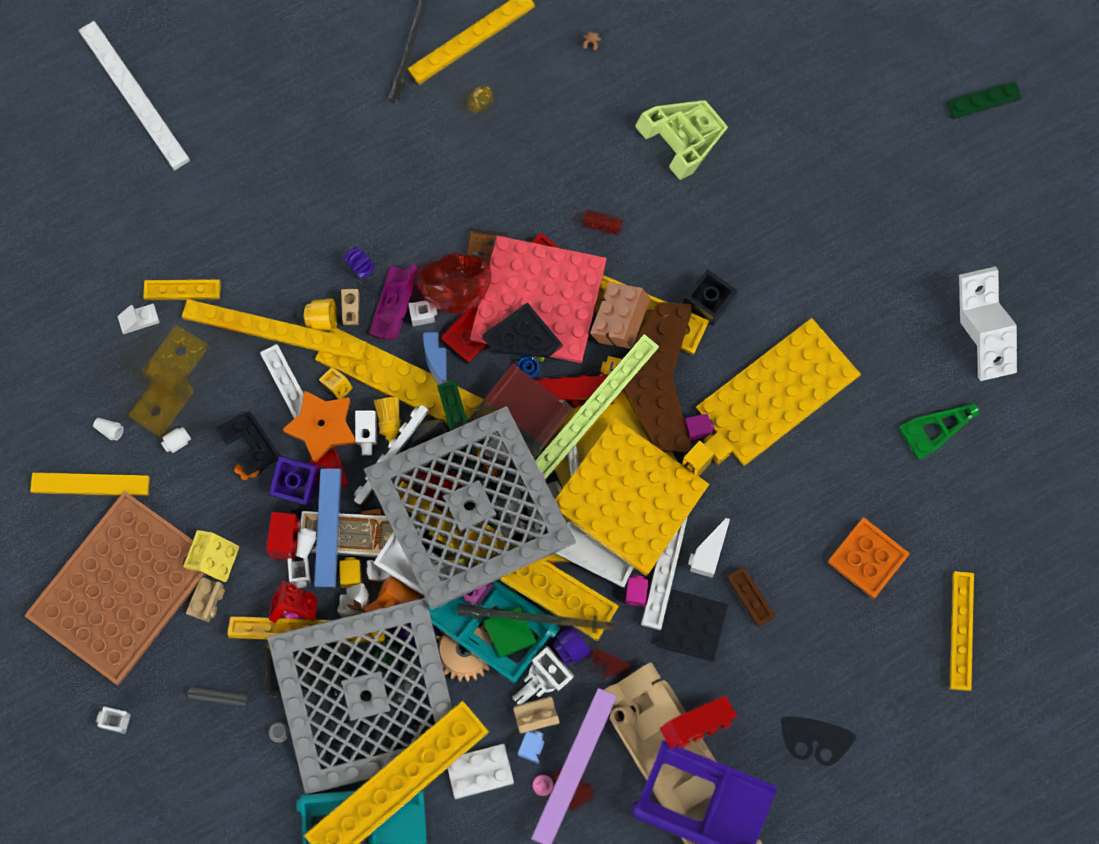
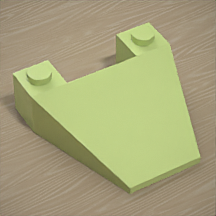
[635,100,728,180]

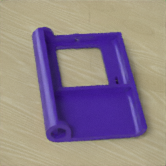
[631,740,778,844]

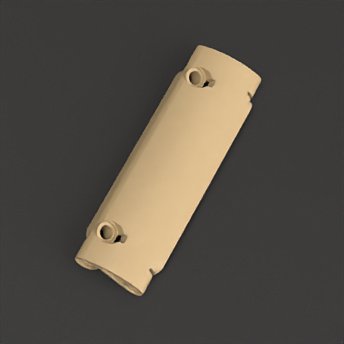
[604,662,763,844]

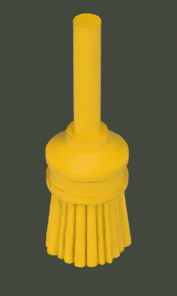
[374,397,402,444]

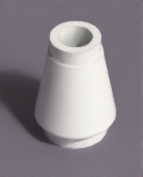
[93,418,124,440]
[296,528,317,558]

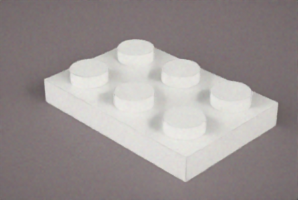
[448,744,514,799]

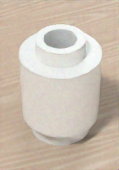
[161,427,191,453]

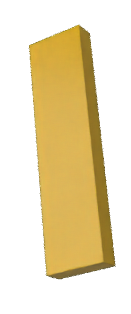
[143,279,221,300]

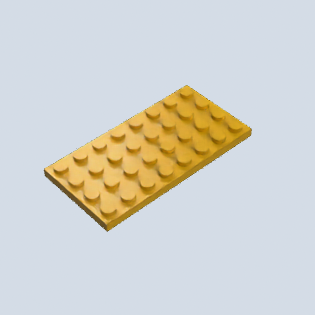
[695,318,861,466]

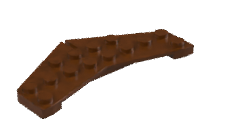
[623,302,691,453]

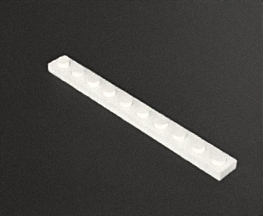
[79,21,190,170]

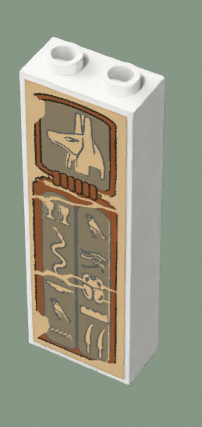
[300,511,422,557]

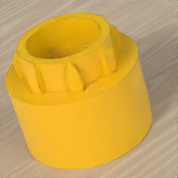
[304,299,337,332]

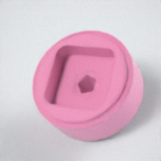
[533,775,553,796]

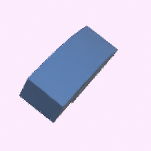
[423,332,447,385]

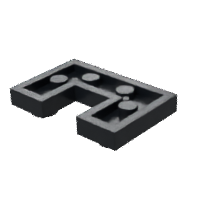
[216,411,281,476]

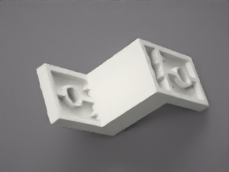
[959,267,1017,381]

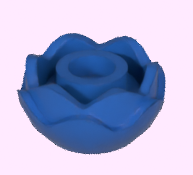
[516,356,540,379]

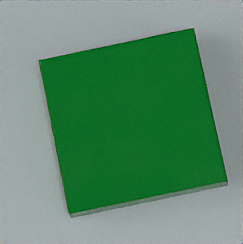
[483,607,536,658]

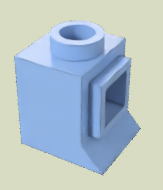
[518,730,544,764]

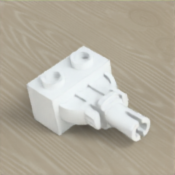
[512,646,575,705]

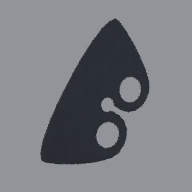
[781,716,856,766]

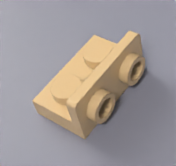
[186,577,225,622]
[513,697,559,733]

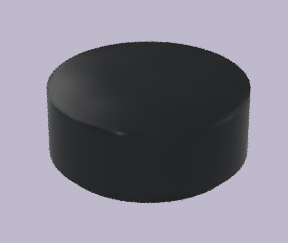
[272,501,293,514]

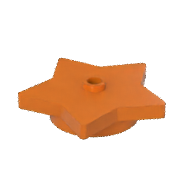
[283,391,356,463]

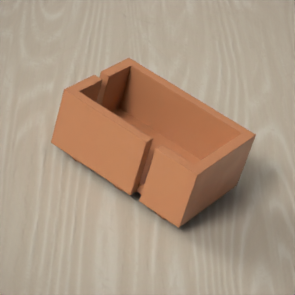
[590,282,650,349]

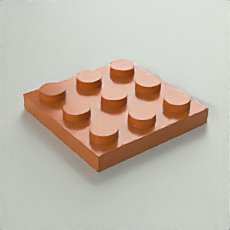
[827,517,910,599]

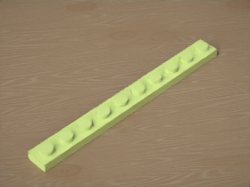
[518,334,659,487]

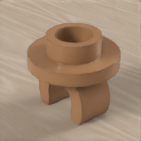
[583,32,601,50]

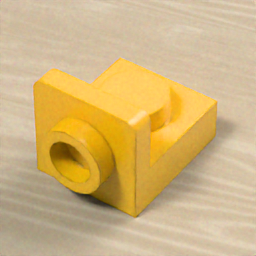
[319,367,353,399]

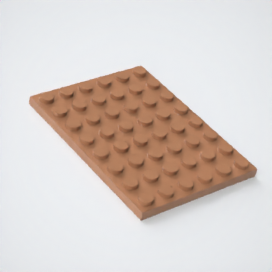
[24,491,206,686]

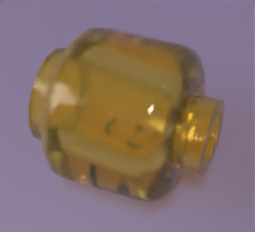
[467,86,494,113]

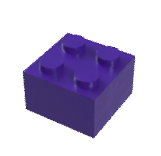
[269,456,322,505]

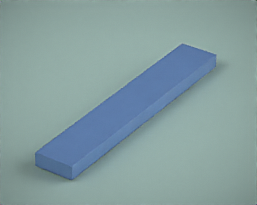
[314,469,341,587]

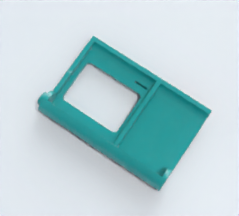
[427,563,560,683]

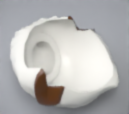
[337,583,369,617]

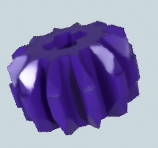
[344,246,375,279]

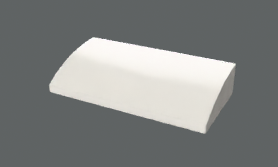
[555,521,633,588]
[374,532,462,607]

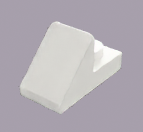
[118,304,160,334]

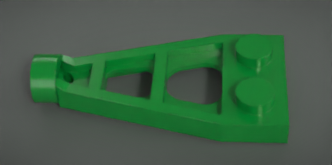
[899,402,979,461]

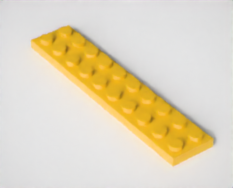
[315,327,497,442]
[429,509,619,641]
[304,701,489,844]

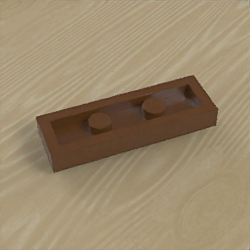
[727,567,776,628]

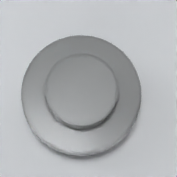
[269,722,289,743]

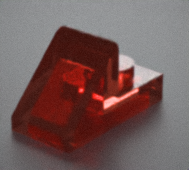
[591,647,631,680]

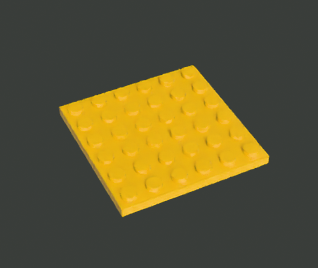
[555,418,709,576]

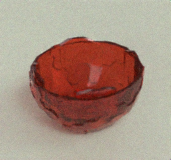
[417,253,491,314]

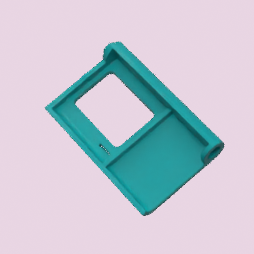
[297,790,427,844]

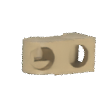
[341,289,360,325]

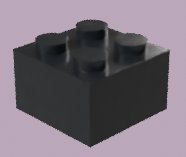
[683,269,738,326]

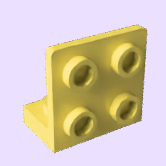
[183,530,239,582]

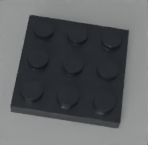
[656,589,728,662]

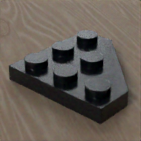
[482,302,563,358]

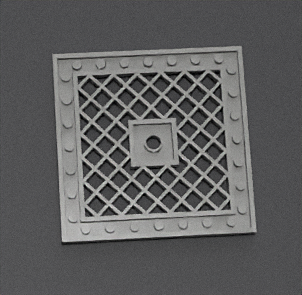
[364,406,576,610]
[267,598,452,794]

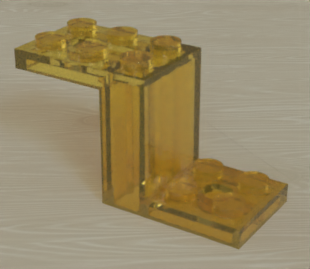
[128,325,209,438]

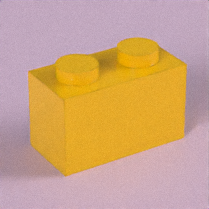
[682,441,714,476]

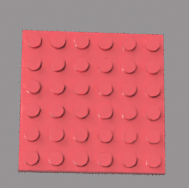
[470,236,607,363]

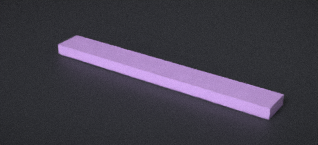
[531,688,617,844]

